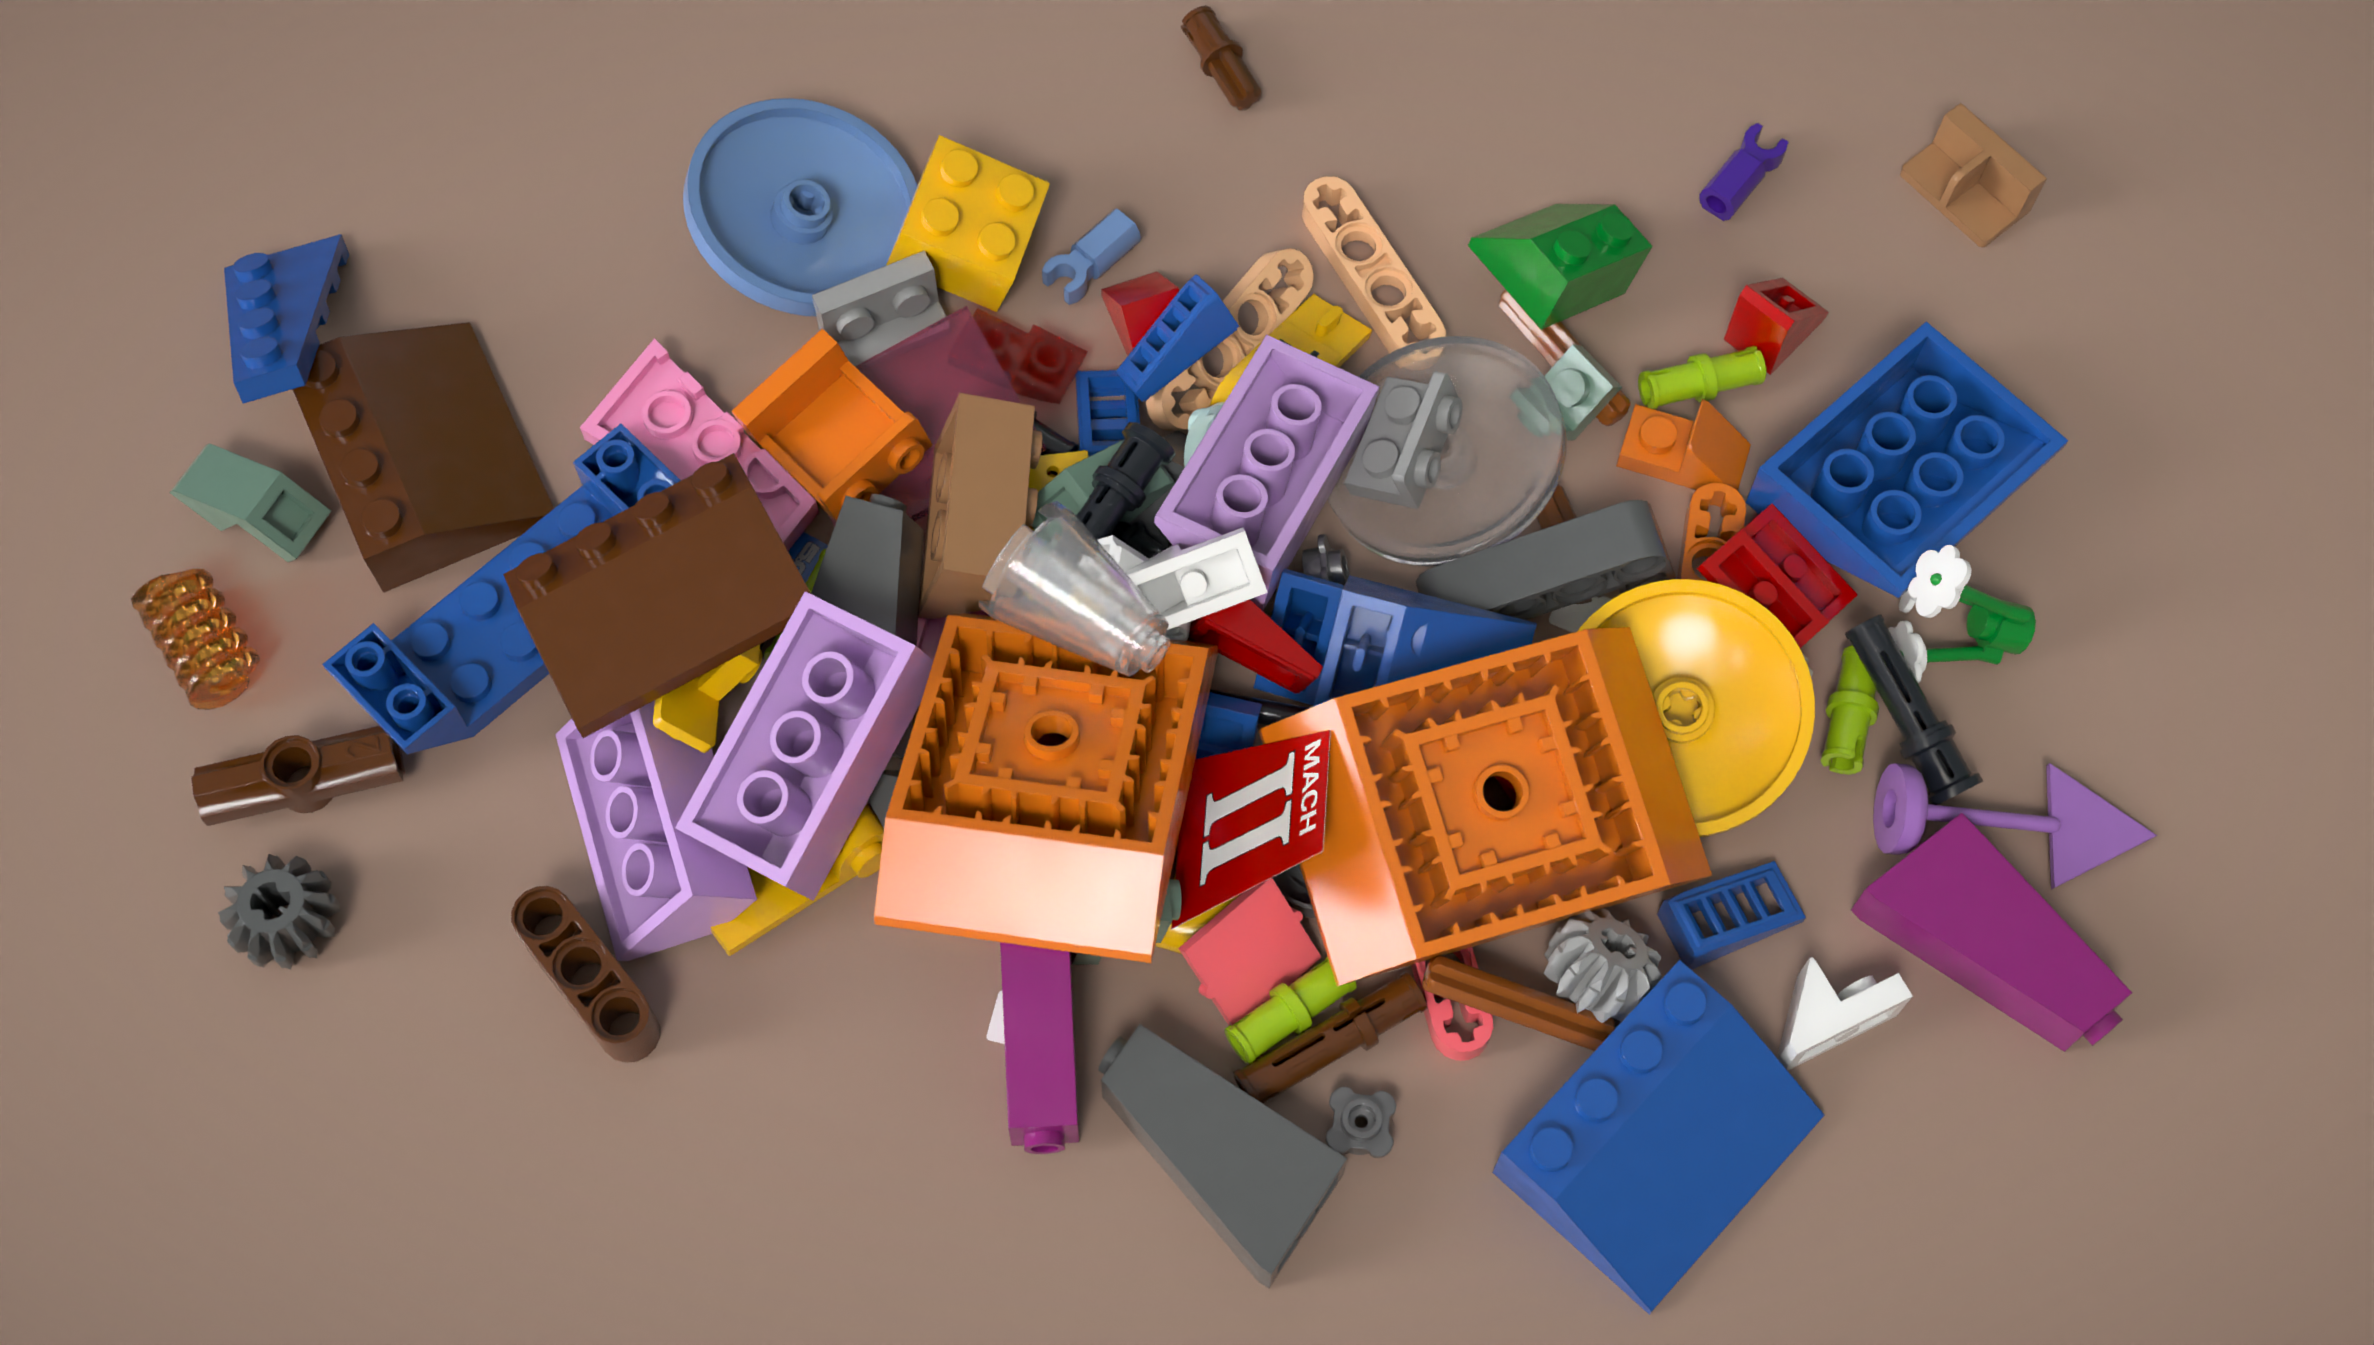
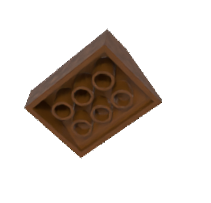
[293,322,554,593]
[503,453,811,738]

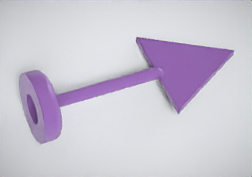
[1873,763,2157,890]

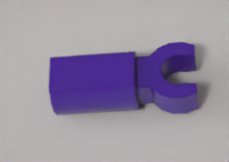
[1699,123,1788,221]

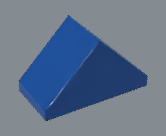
[1253,569,1345,706]

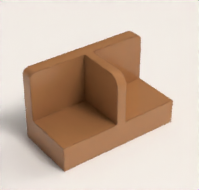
[1900,103,2047,247]

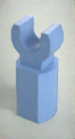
[1042,208,1141,305]

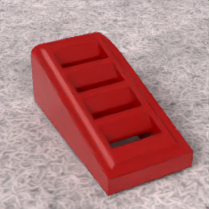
[1189,599,1323,694]

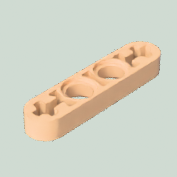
[1302,176,1446,372]
[1146,248,1314,431]

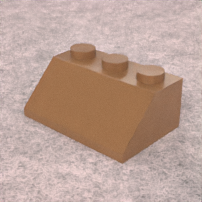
[918,393,1042,619]

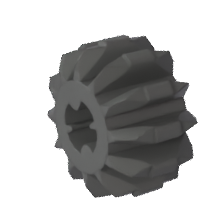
[218,854,340,970]

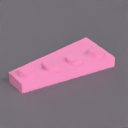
[580,338,819,551]

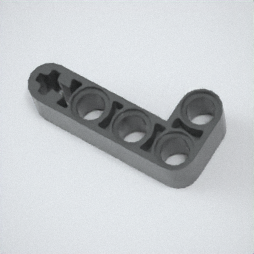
[1416,500,1676,620]

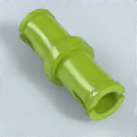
[1638,346,1766,409]
[1820,645,1882,775]
[1224,956,1357,1064]

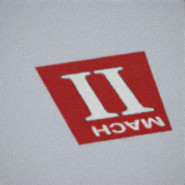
[1171,730,1331,929]

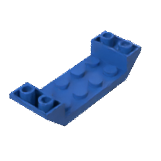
[322,424,681,754]

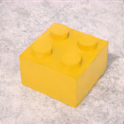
[886,135,1050,312]

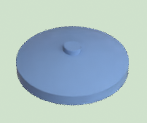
[683,98,918,316]

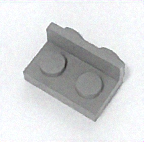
[812,250,952,373]
[1344,371,1462,509]

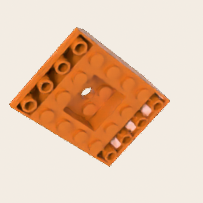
[874,613,1218,963]
[1259,627,1712,986]

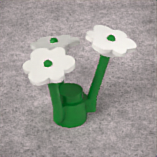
[1888,545,2036,683]

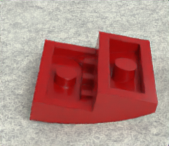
[1697,503,1858,649]

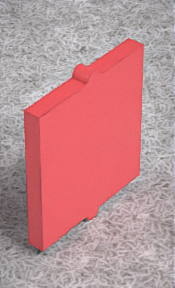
[1178,878,1322,1025]

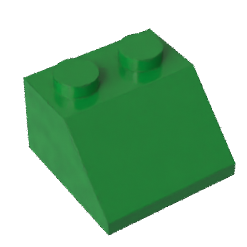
[1468,204,1653,330]

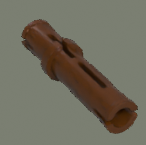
[1233,972,1427,1104]

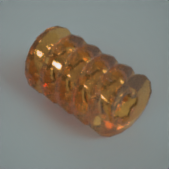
[131,569,260,710]

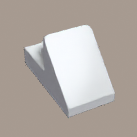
[1120,527,1268,639]
[1777,957,1913,1071]

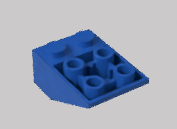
[1313,575,1537,707]

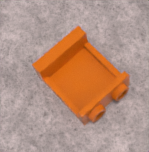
[731,328,933,522]

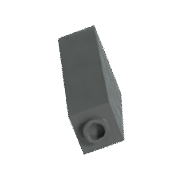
[811,494,924,759]
[1098,1024,1347,1288]

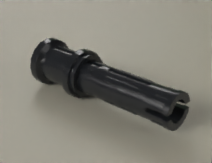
[1029,422,1175,607]
[1845,614,1983,805]

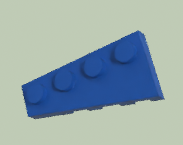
[224,234,349,404]

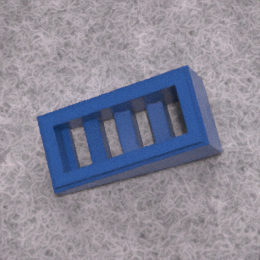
[1115,274,1240,402]
[1075,370,1140,457]
[1657,861,1806,970]

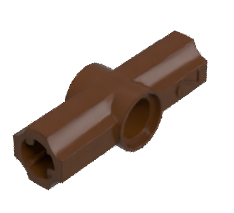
[191,726,405,826]

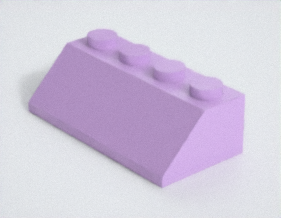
[1154,335,1379,611]
[675,592,934,901]
[555,700,757,961]

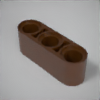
[511,886,660,1063]

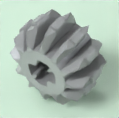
[1544,908,1662,1023]

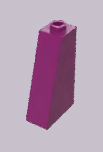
[1851,813,2132,1052]
[1000,942,1079,1154]

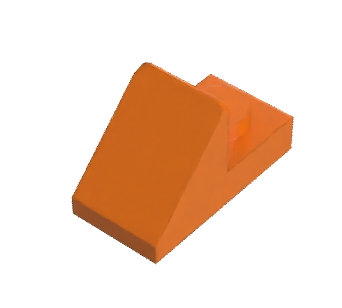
[1616,399,1751,491]

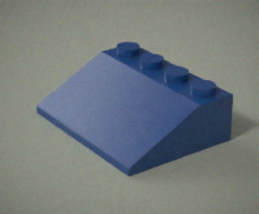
[1745,321,2069,598]
[1492,960,1824,1314]

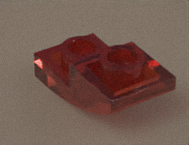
[948,308,1088,404]

